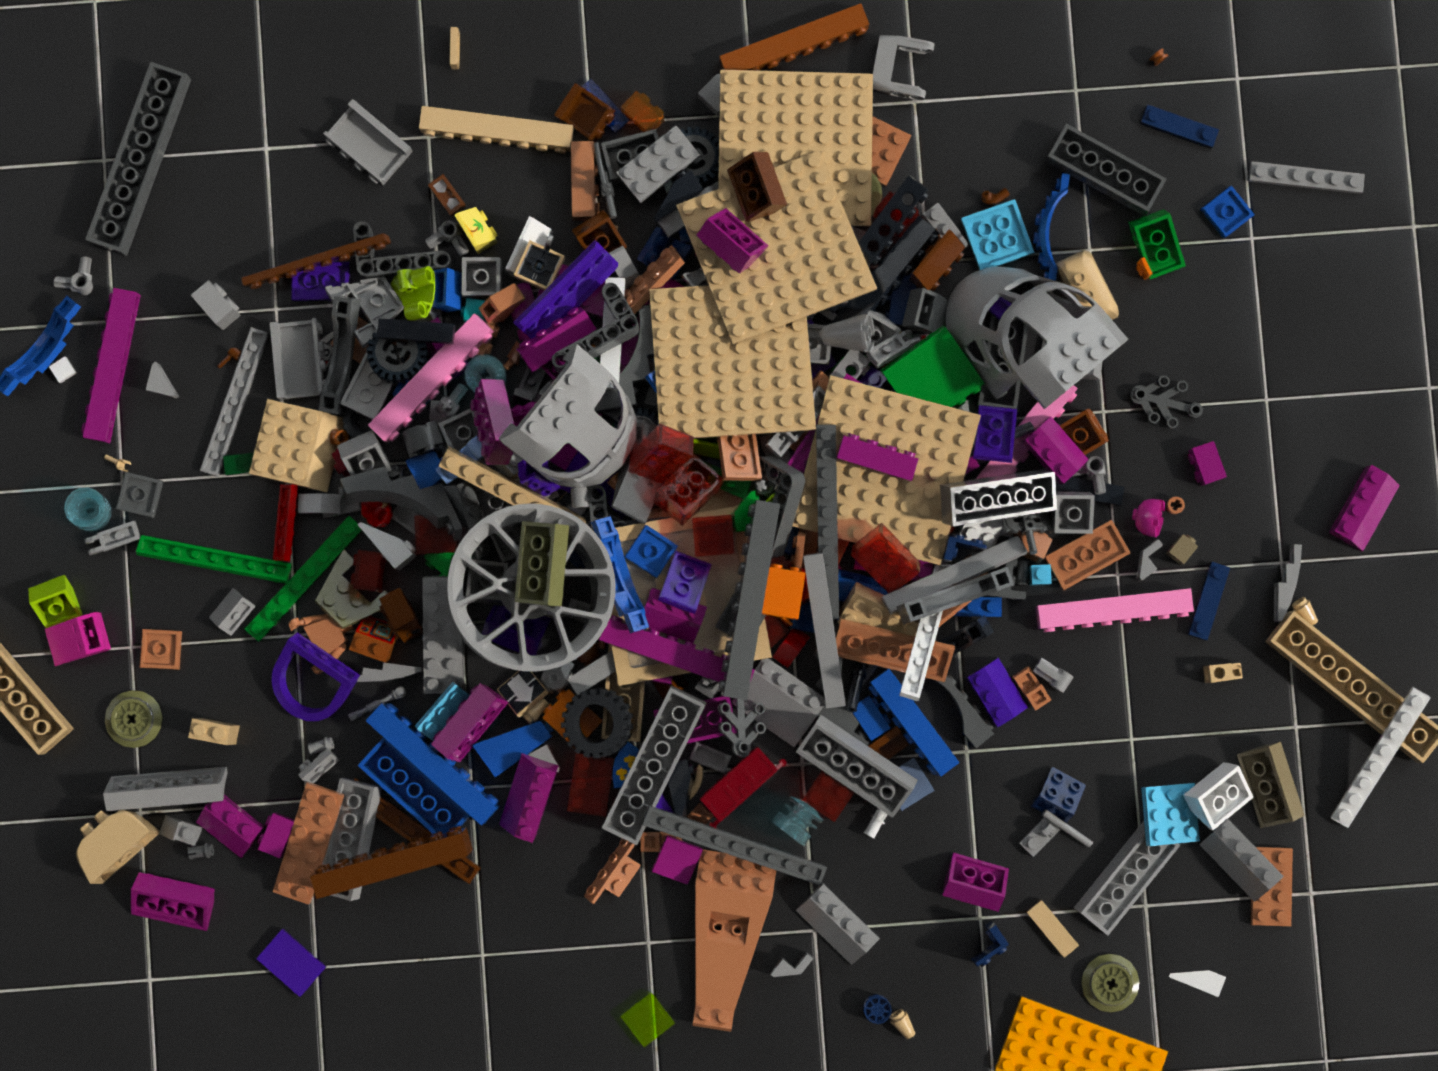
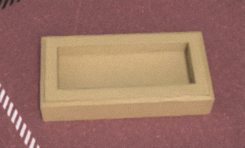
[450,27,460,69]

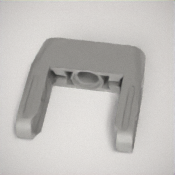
[873,35,935,101]

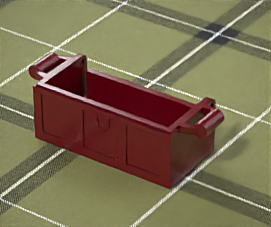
[700,747,787,828]

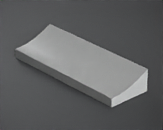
[103,767,228,811]
[323,778,382,901]
[1074,821,1180,936]

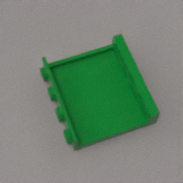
[880,325,985,407]

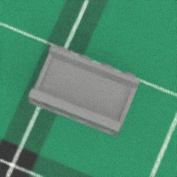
[323,99,413,185]
[270,318,326,401]

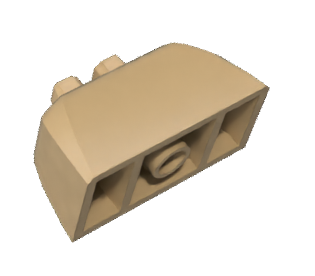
[1056,250,1119,320]
[76,810,160,884]

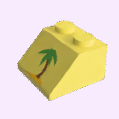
[455,207,498,254]

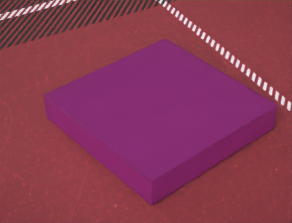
[652,835,703,885]

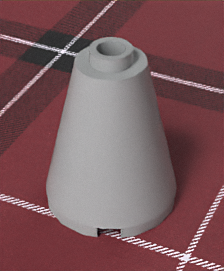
[819,313,875,353]

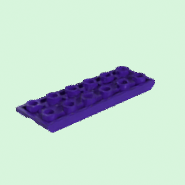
[513,240,619,339]

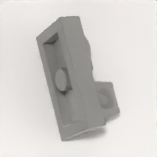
[298,749,340,783]
[1019,818,1060,857]

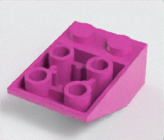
[45,612,111,666]

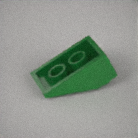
[1128,209,1186,279]

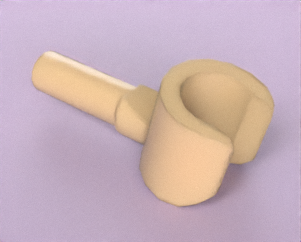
[104,455,131,472]

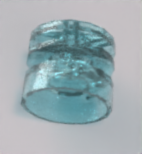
[465,354,508,393]
[65,487,112,532]
[772,795,824,846]

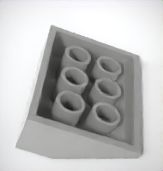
[731,658,826,747]

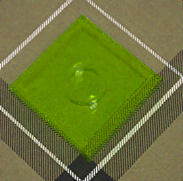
[620,992,675,1047]

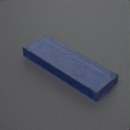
[582,79,629,134]

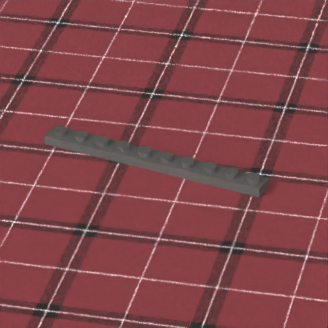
[816,424,839,619]
[641,805,827,885]

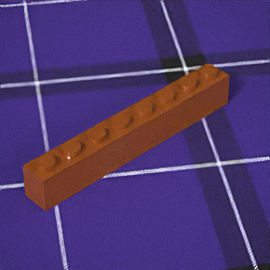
[719,3,869,71]

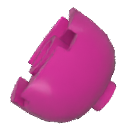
[1132,499,1165,538]

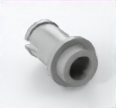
[308,737,334,755]

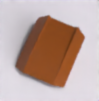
[1060,409,1109,455]

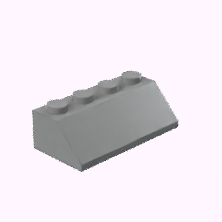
[1199,819,1284,902]
[796,882,880,965]

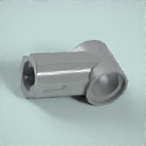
[570,487,589,508]
[1033,658,1074,693]

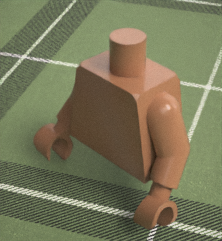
[289,614,354,675]

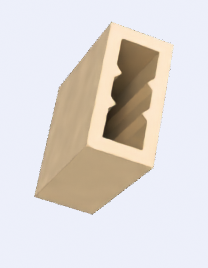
[188,718,240,745]

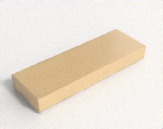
[1027,900,1079,958]

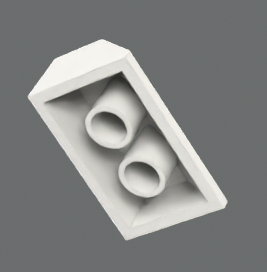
[506,216,554,280]
[1183,762,1253,830]

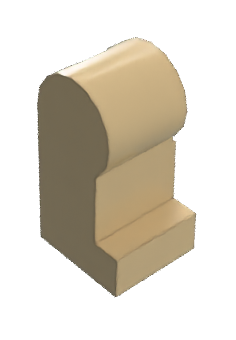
[1203,663,1243,683]

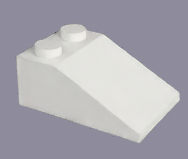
[358,522,417,571]

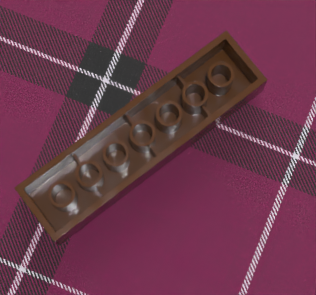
[310,826,473,899]

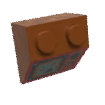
[349,616,397,663]

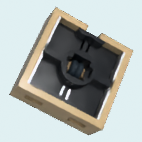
[514,240,565,291]

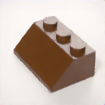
[727,152,787,222]
[909,229,965,292]

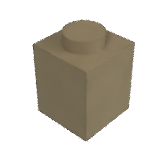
[1166,534,1198,565]

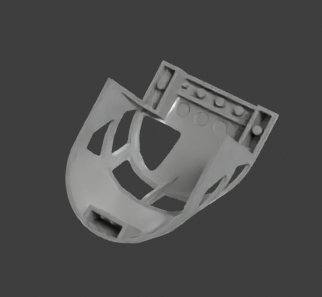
[946,266,1129,409]
[498,343,636,488]

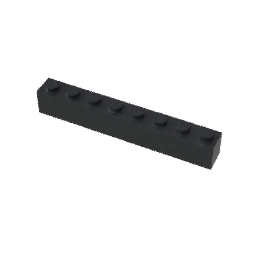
[831,215,940,353]

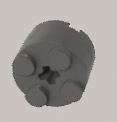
[401,421,446,458]

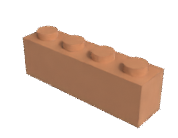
[571,141,599,221]

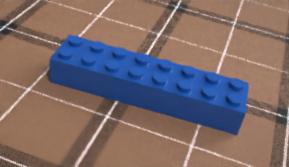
[366,703,500,825]

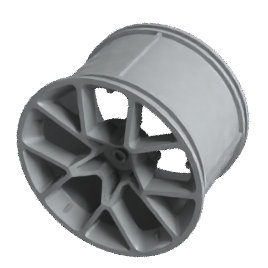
[447,504,616,672]

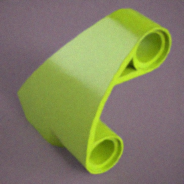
[390,266,435,321]

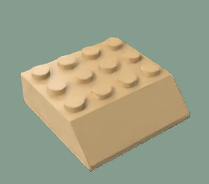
[249,399,344,493]

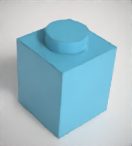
[1028,564,1052,586]

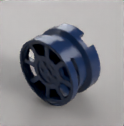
[863,994,891,1024]

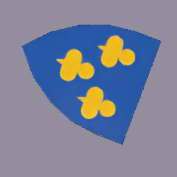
[613,741,639,788]

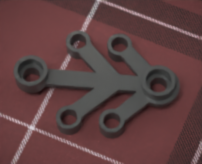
[1130,375,1203,429]
[717,698,766,758]

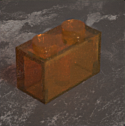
[621,91,664,132]

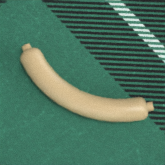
[690,764,703,799]

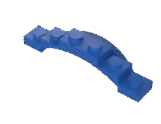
[1032,173,1070,281]
[0,296,81,396]
[591,516,649,634]

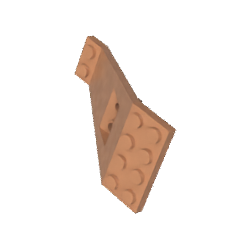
[693,850,776,1032]

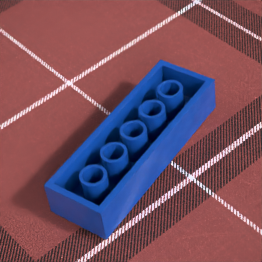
[868,669,960,777]
[358,737,470,834]

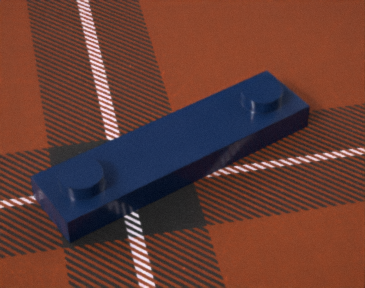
[1140,105,1219,149]
[1188,562,1230,641]

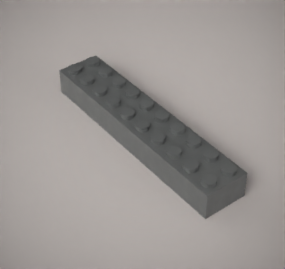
[85,62,191,256]
[718,500,780,700]

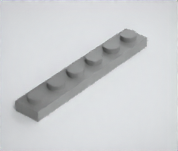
[1248,161,1365,194]

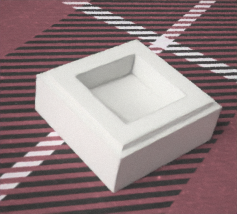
[49,357,77,383]

